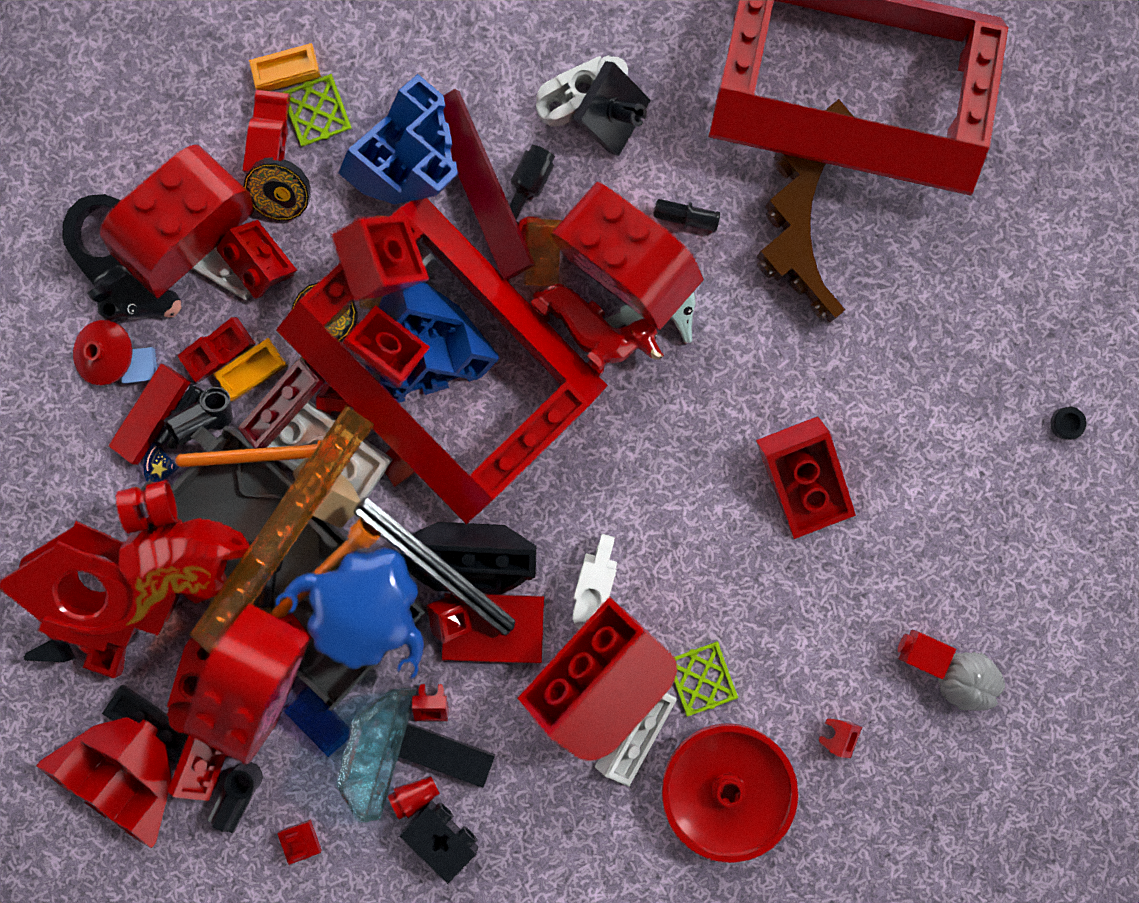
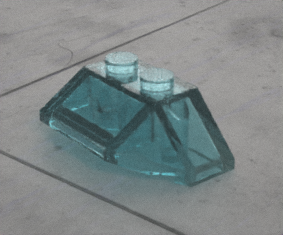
[336,688,417,823]

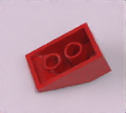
[756,416,856,539]

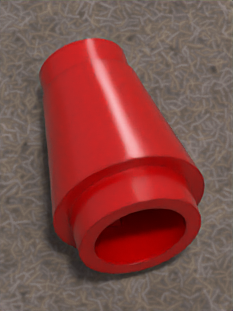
[387,776,440,820]

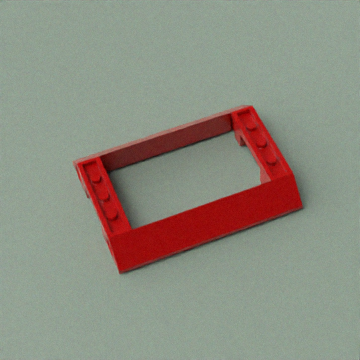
[708,0,1009,196]
[276,198,608,524]

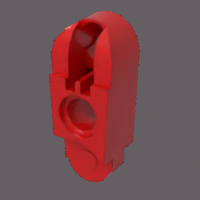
[166,633,221,733]

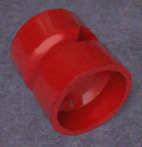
[116,480,178,534]

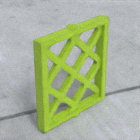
[281,74,352,147]
[674,641,738,717]

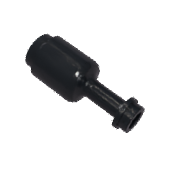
[509,144,555,226]

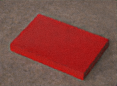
[442,593,544,663]

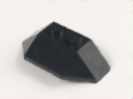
[400,522,537,594]

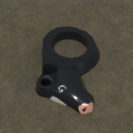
[62,194,181,322]

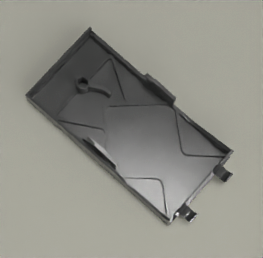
[141,426,428,711]

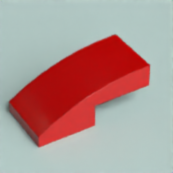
[177,317,256,383]

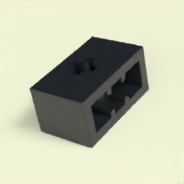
[400,800,479,884]

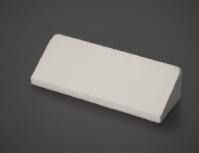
[595,693,677,786]

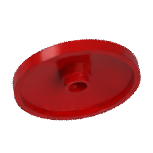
[661,723,798,863]

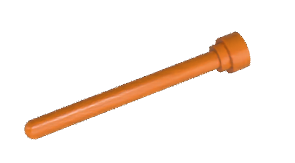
[175,436,341,467]
[269,519,380,620]

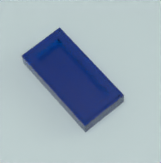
[283,686,354,757]

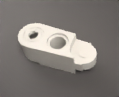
[536,55,628,127]
[573,534,617,629]

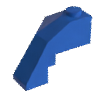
[338,74,458,205]
[366,283,499,403]

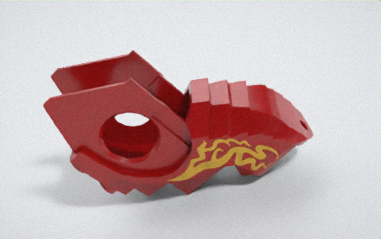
[0,518,249,654]

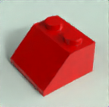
[331,215,429,301]
[342,305,430,389]

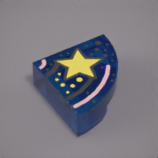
[143,443,179,482]

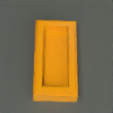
[249,43,321,91]
[213,338,288,402]

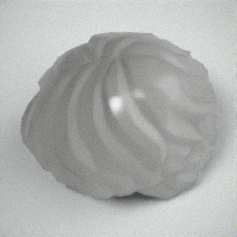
[938,652,1005,711]

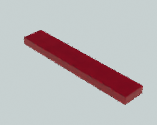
[443,89,535,281]

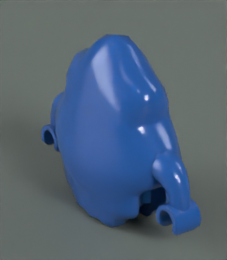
[275,547,424,679]

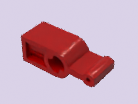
[242,90,290,174]

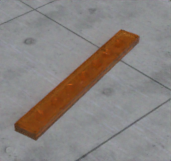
[190,406,374,653]

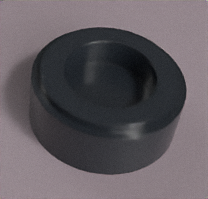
[1050,407,1087,440]

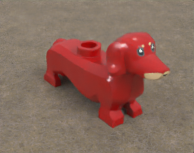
[531,283,664,376]

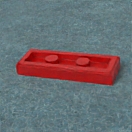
[108,363,191,465]

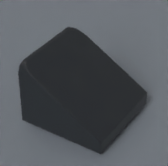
[23,639,76,662]

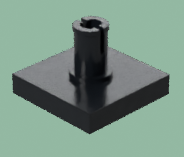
[573,61,651,156]

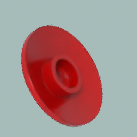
[73,320,133,386]

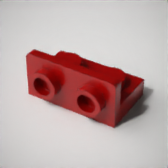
[216,219,297,299]
[167,736,227,801]

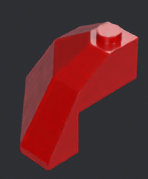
[36,717,172,849]

